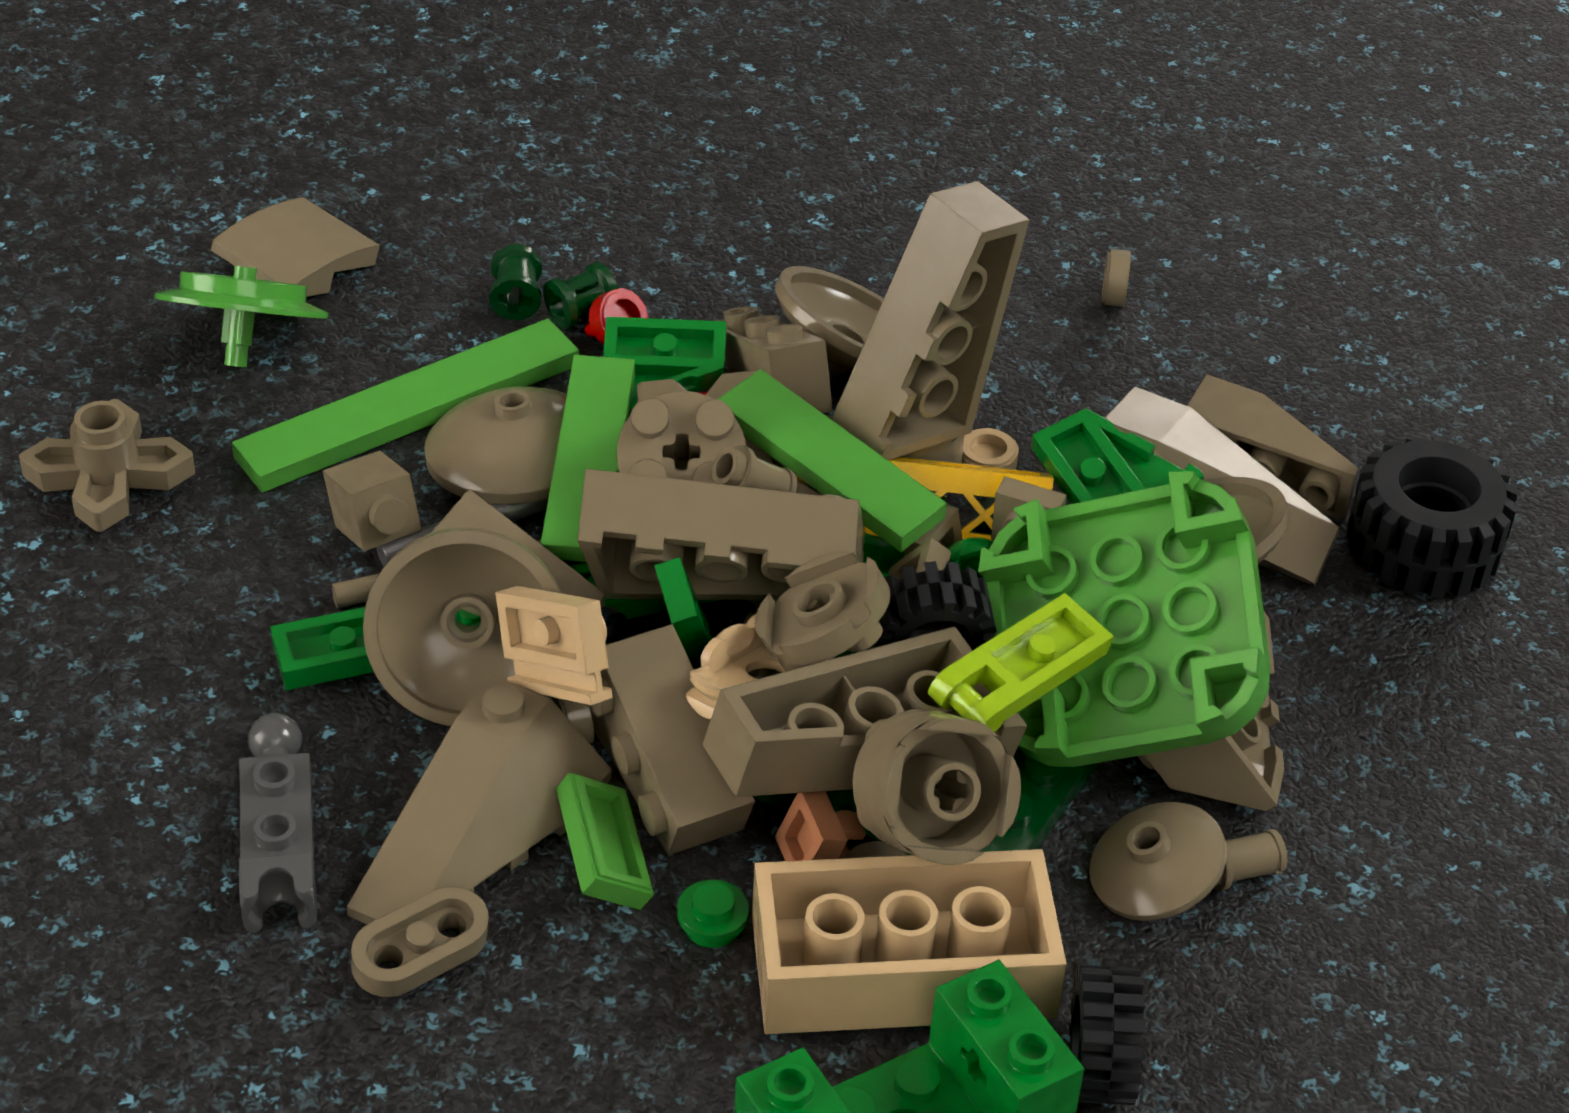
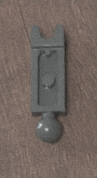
[239,712,317,933]

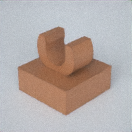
[775,791,866,861]

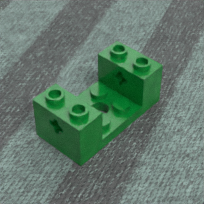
[734,959,1085,1113]

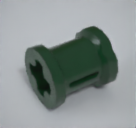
[489,244,542,320]
[543,261,618,330]

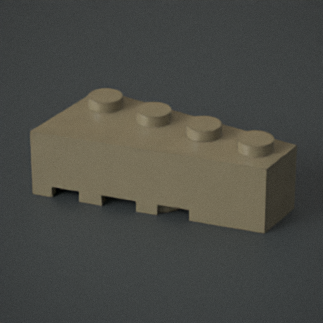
[831,181,1030,460]
[577,469,865,600]
[702,626,1027,797]

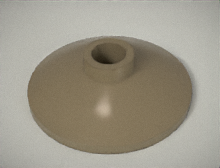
[1089,802,1227,921]

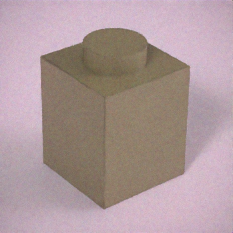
[322,450,422,551]

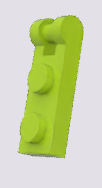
[928,593,1114,733]

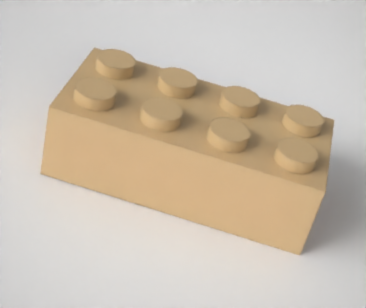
[752,849,1067,1034]

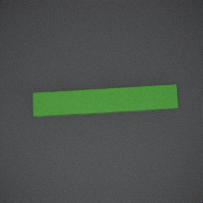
[232,318,579,493]

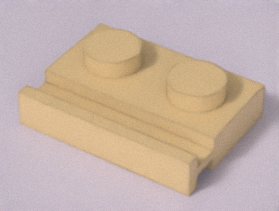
[495,586,613,705]

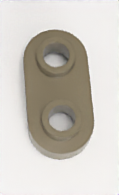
[351,886,489,997]

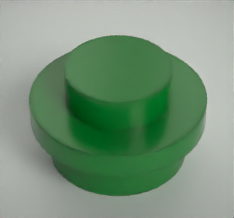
[677,880,749,948]

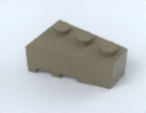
[589,624,755,856]

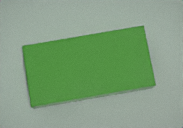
[556,773,654,910]

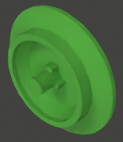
[154,265,329,367]

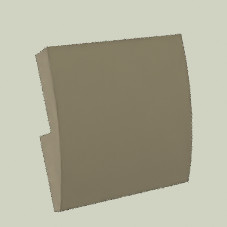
[211,197,380,297]

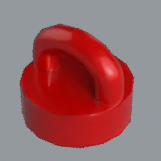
[584,288,649,345]

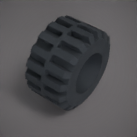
[1347,437,1518,598]

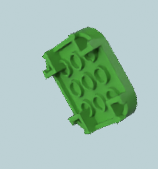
[978,471,1271,767]

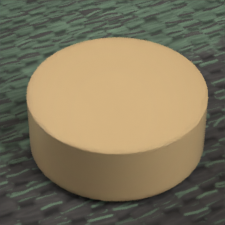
[962,428,1019,469]

